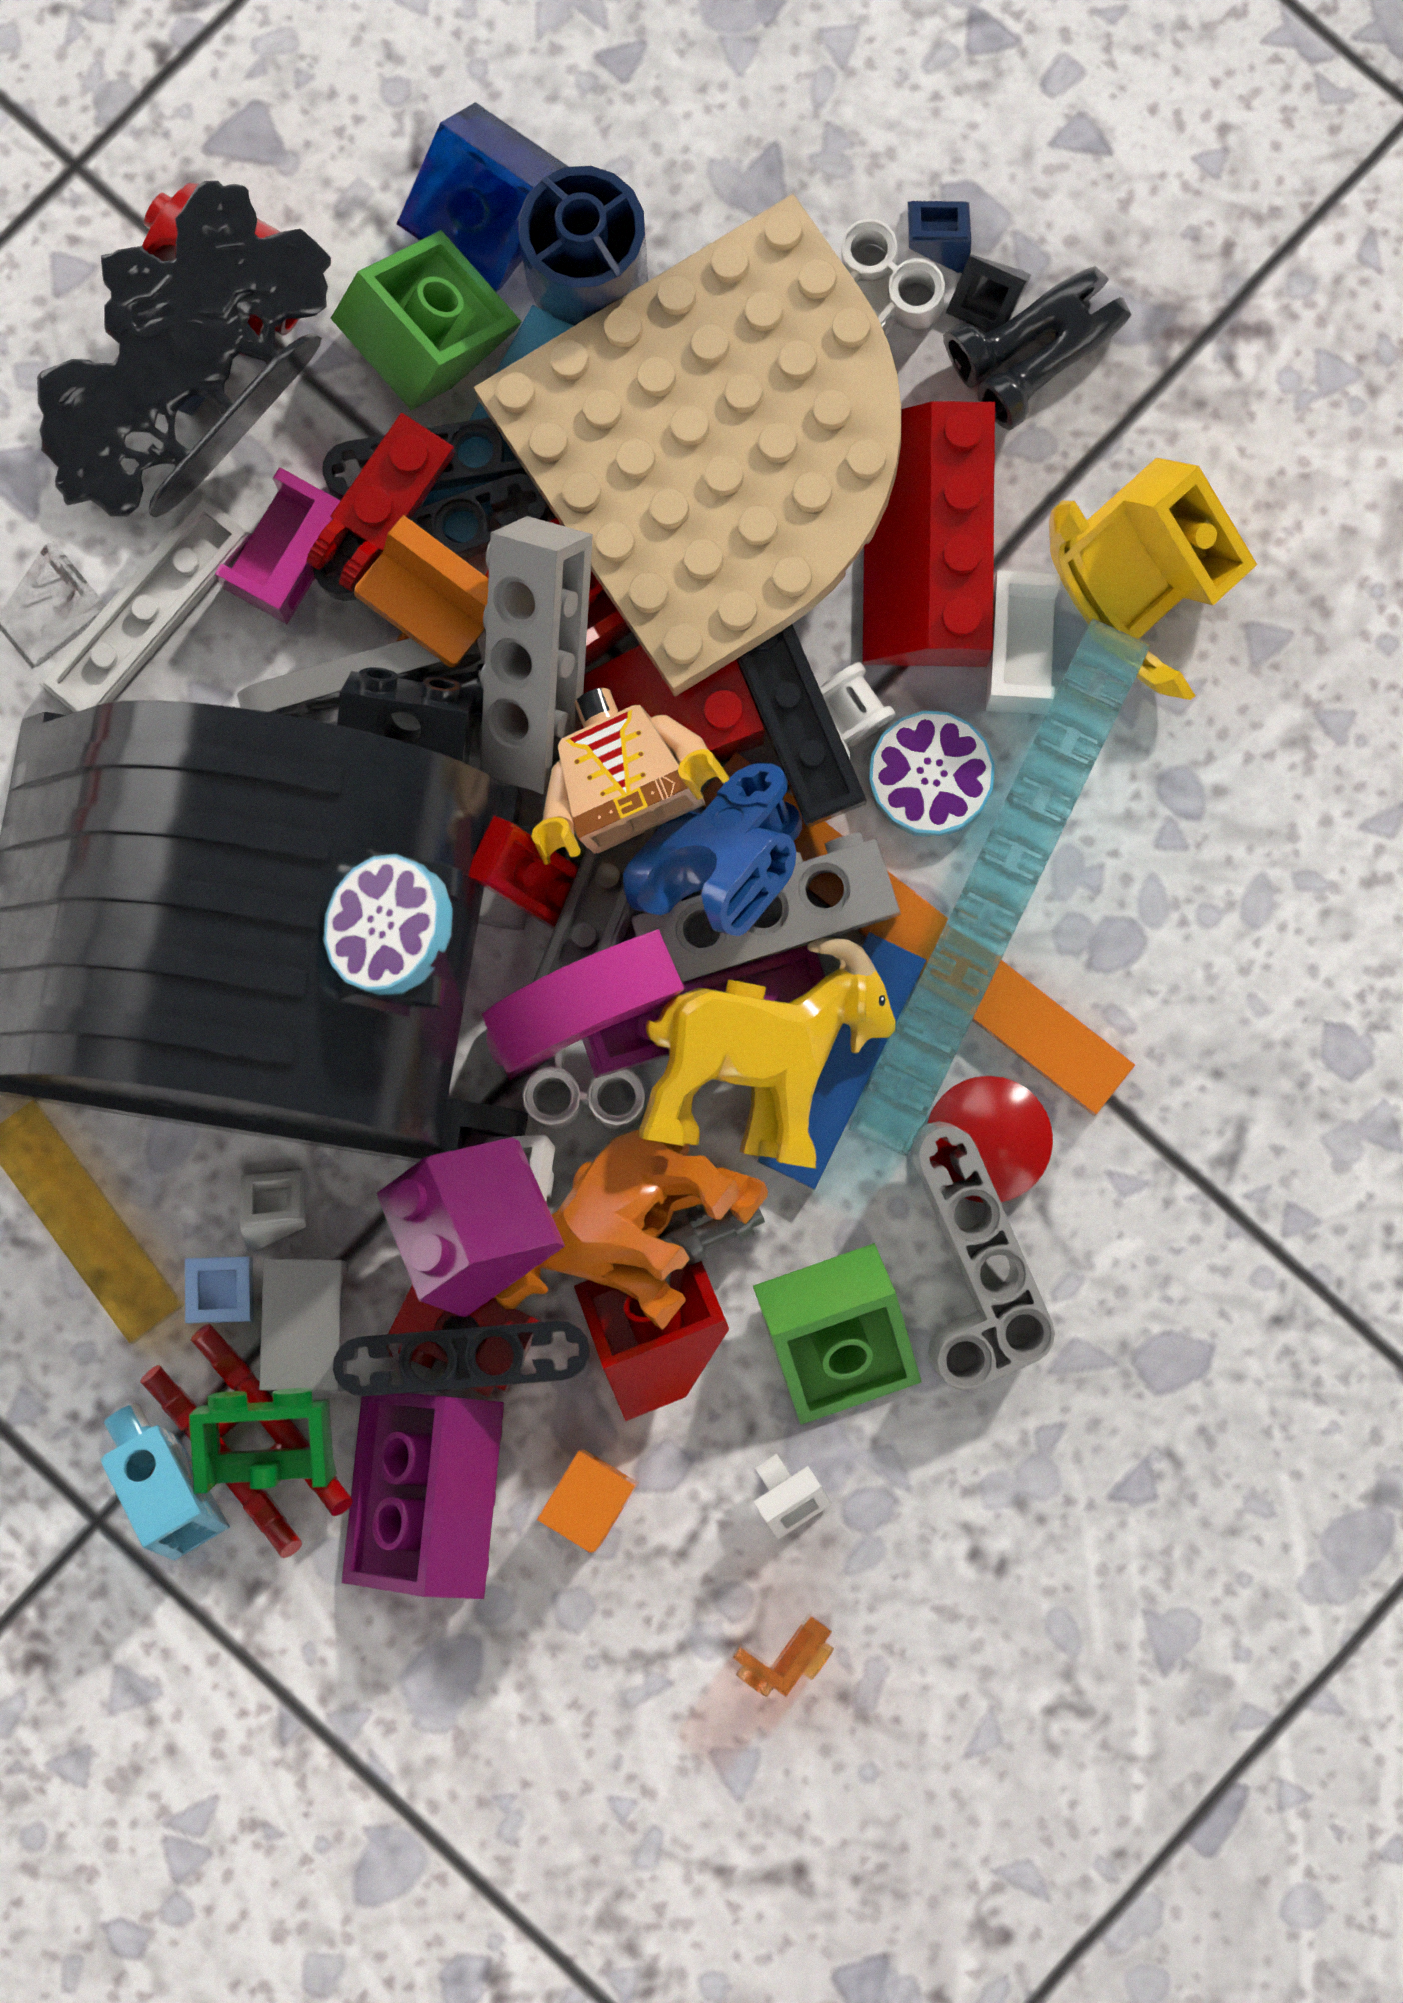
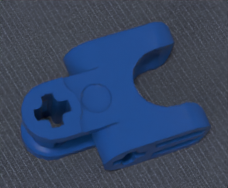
[623,763,802,936]

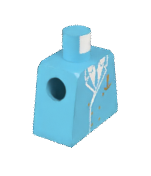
[101,1404,230,1561]

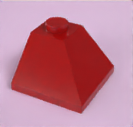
[574,1261,729,1422]

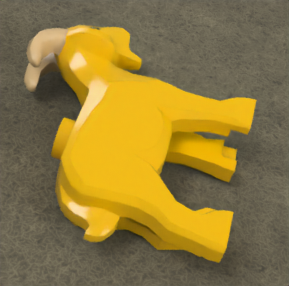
[639,937,896,1169]

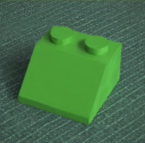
[330,230,522,410]
[753,1243,922,1425]

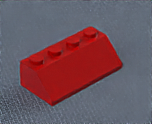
[862,401,995,667]

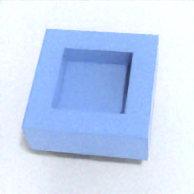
[185,1256,254,1324]

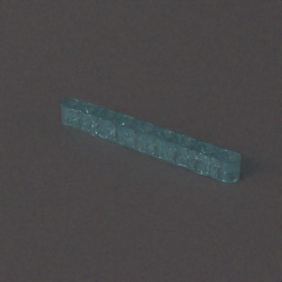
[849,619,1151,1157]

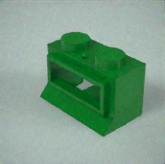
[189,1388,337,1494]

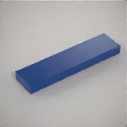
[757,932,926,1190]

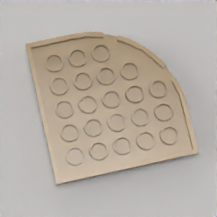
[473,194,901,697]

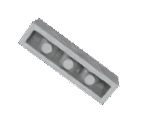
[478,516,593,794]
[631,832,902,982]

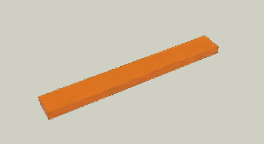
[701,752,1135,1116]

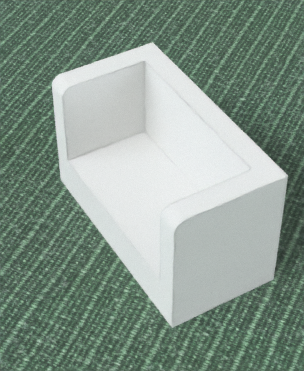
[985,570,1060,715]

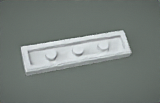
[39,495,251,713]

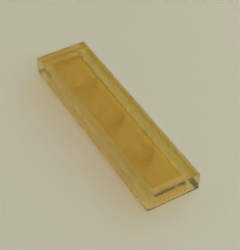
[0,1100,185,1344]

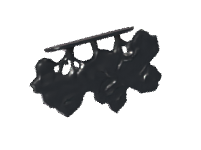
[37,181,331,517]

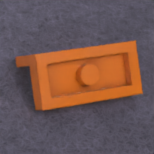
[354,515,489,668]

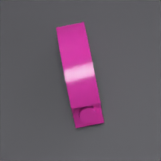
[482,929,684,1081]

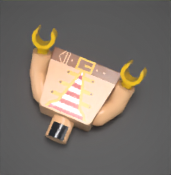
[531,688,729,865]

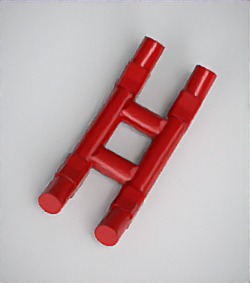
[140,1323,353,1558]

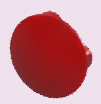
[927,1076,1053,1203]

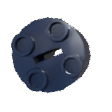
[518,165,648,326]

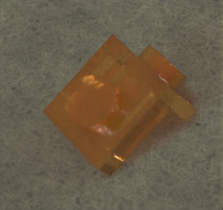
[732,1612,834,1697]

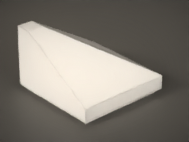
[240,1169,306,1251]

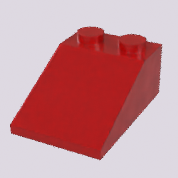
[581,645,765,762]

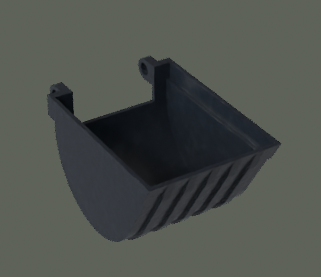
[0,700,572,1163]

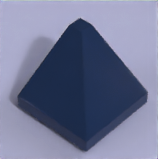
[907,201,972,273]

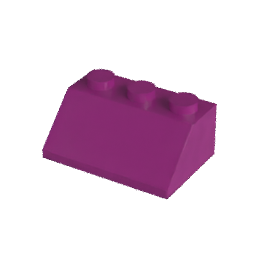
[341,1393,504,1599]

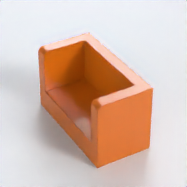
[536,1449,639,1553]

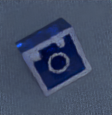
[396,102,569,292]

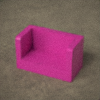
[214,467,340,624]

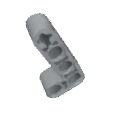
[910,1121,1055,1391]

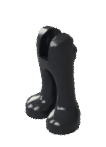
[943,266,1131,430]

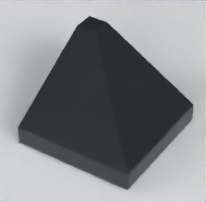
[945,254,1031,332]

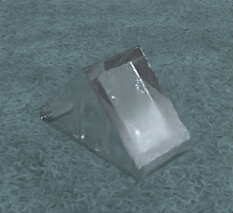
[0,541,106,669]

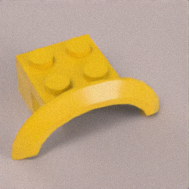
[1049,457,1258,700]

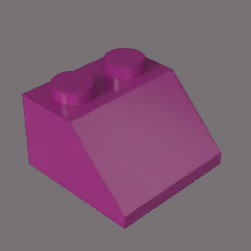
[376,1137,565,1317]

